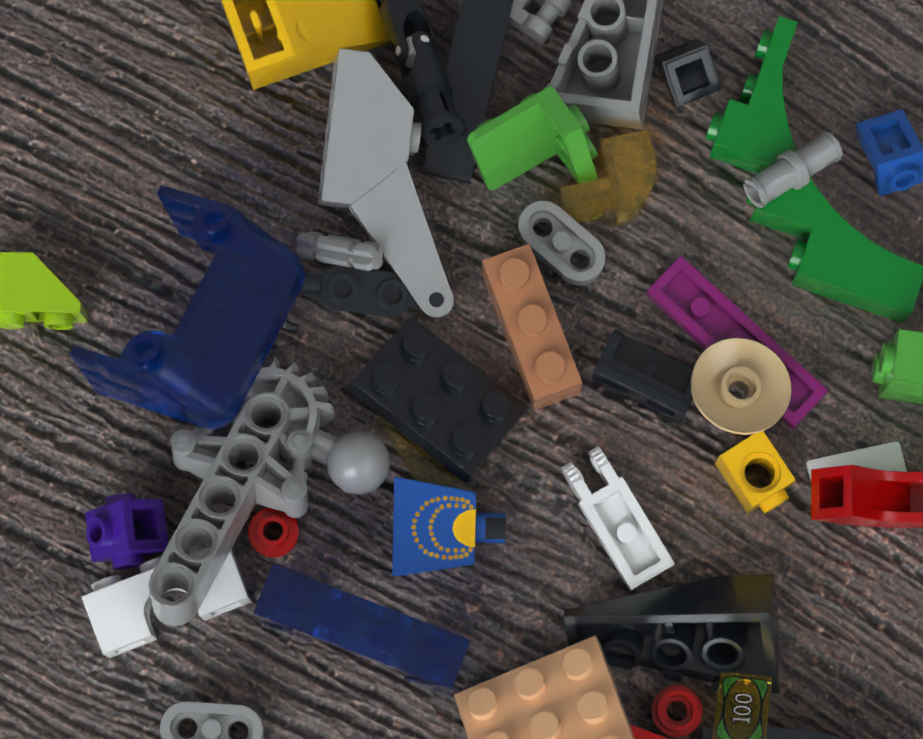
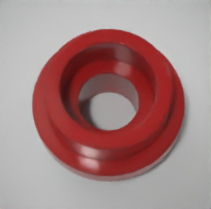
[248,507,299,558]
[651,685,703,737]

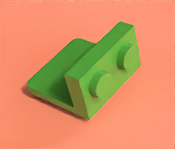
[467,85,598,190]

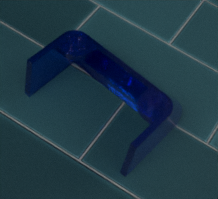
[70,185,305,429]

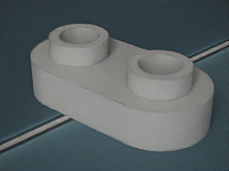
[518,201,605,286]
[160,702,264,739]

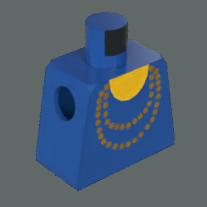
[392,477,506,576]

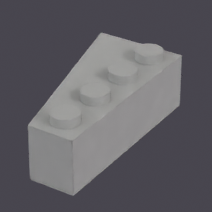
[545,0,664,130]

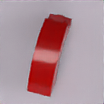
[811,464,923,528]

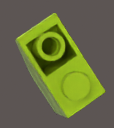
[0,252,88,330]

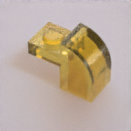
[559,129,657,227]

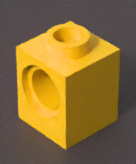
[715,431,795,514]

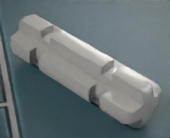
[296,231,384,271]

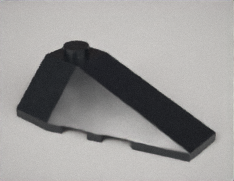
[563,574,780,694]

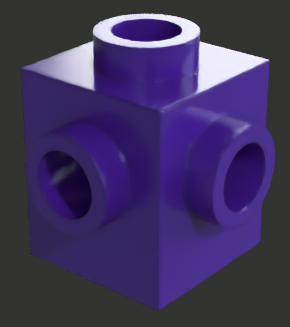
[85,493,169,570]

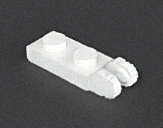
[561,446,675,591]

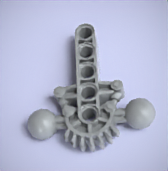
[144,353,391,626]

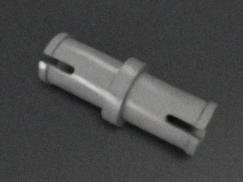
[743,132,843,208]

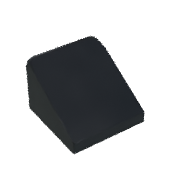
[654,39,721,107]

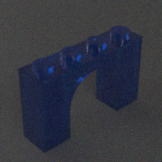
[253,564,471,698]

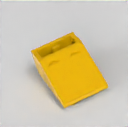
[221,0,390,90]

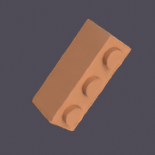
[482,244,582,411]

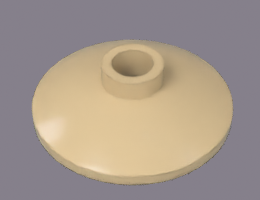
[691,338,791,435]

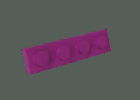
[646,256,828,430]

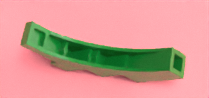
[705,16,923,324]

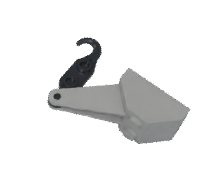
[267,48,454,333]

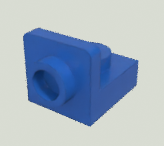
[856,109,923,196]

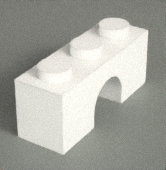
[81,545,252,658]

